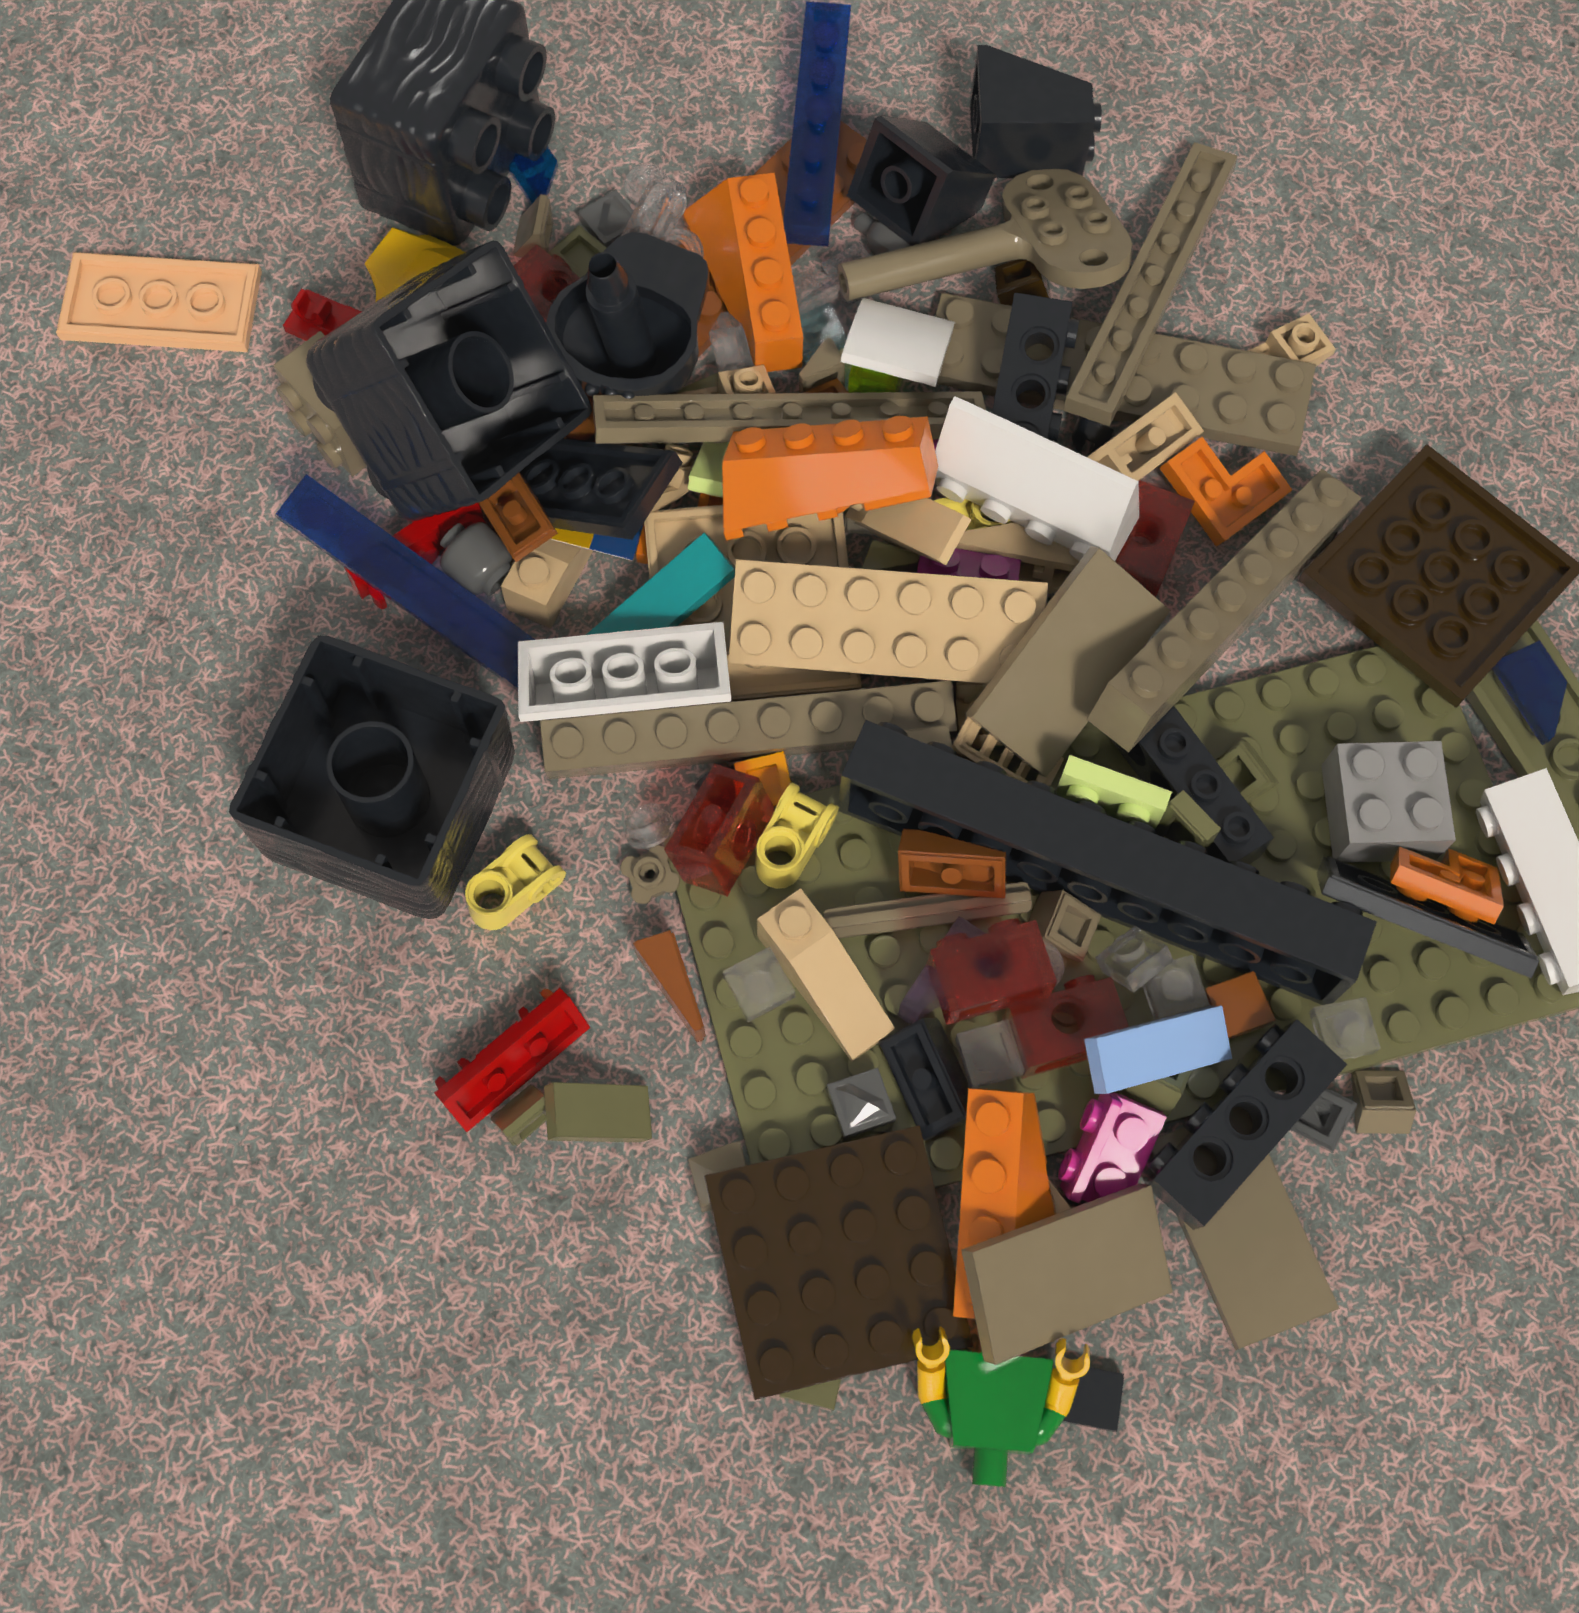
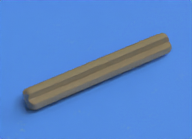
[823,882,1032,939]

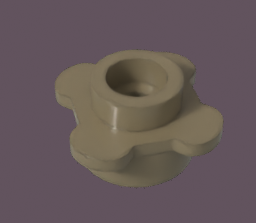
[620,845,680,904]

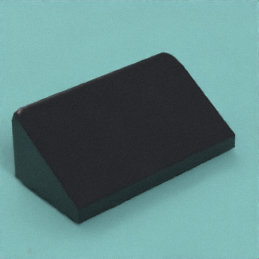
[879,1018,971,1141]

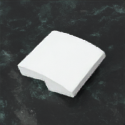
[840,298,955,387]

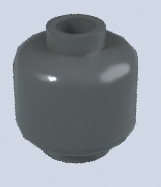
[440,522,513,596]

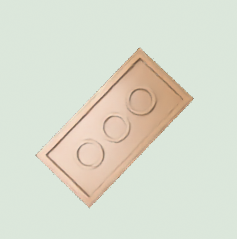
[56,252,262,352]

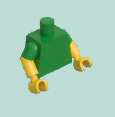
[912,1326,1090,1487]

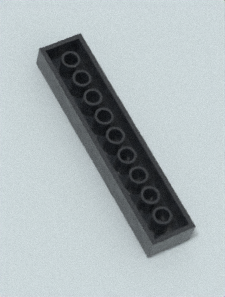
[838,720,1377,1008]

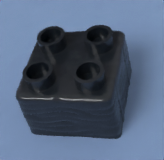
[330,0,555,245]
[306,240,592,521]
[229,636,515,919]

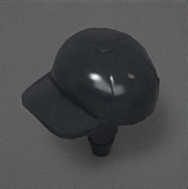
[546,232,710,399]

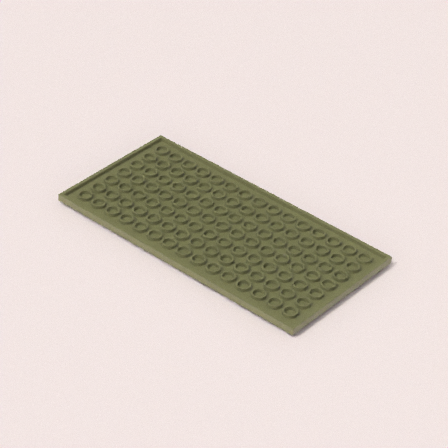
[660,646,1579,1189]

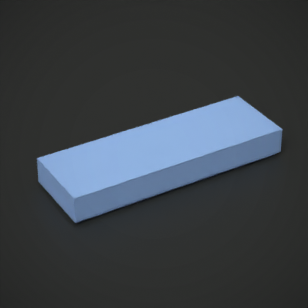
[1084,1005,1232,1094]

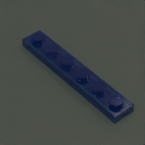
[783,1,851,247]
[276,474,536,691]

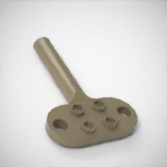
[838,169,1132,301]

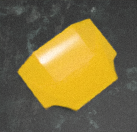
[365,227,466,303]

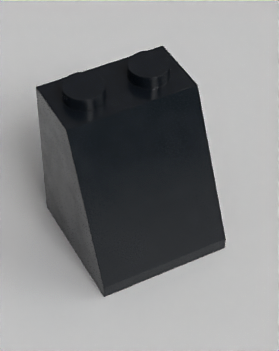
[970,45,1102,178]
[846,115,996,246]

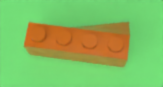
[682,173,803,372]
[722,416,938,541]
[953,1088,1056,1319]

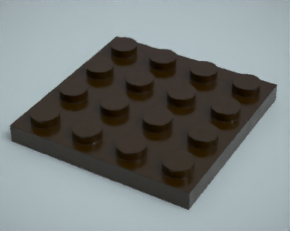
[1299,444,1579,708]
[704,1125,973,1400]

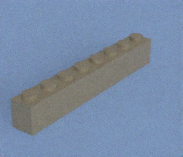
[1087,469,1362,752]
[540,680,957,779]

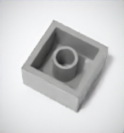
[1321,741,1456,863]

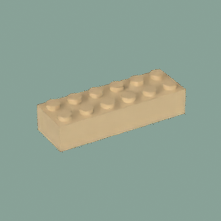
[728,559,1048,683]

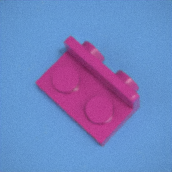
[1058,1092,1167,1203]

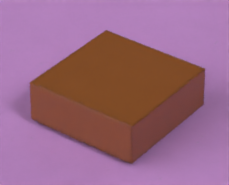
[1202,971,1276,1040]

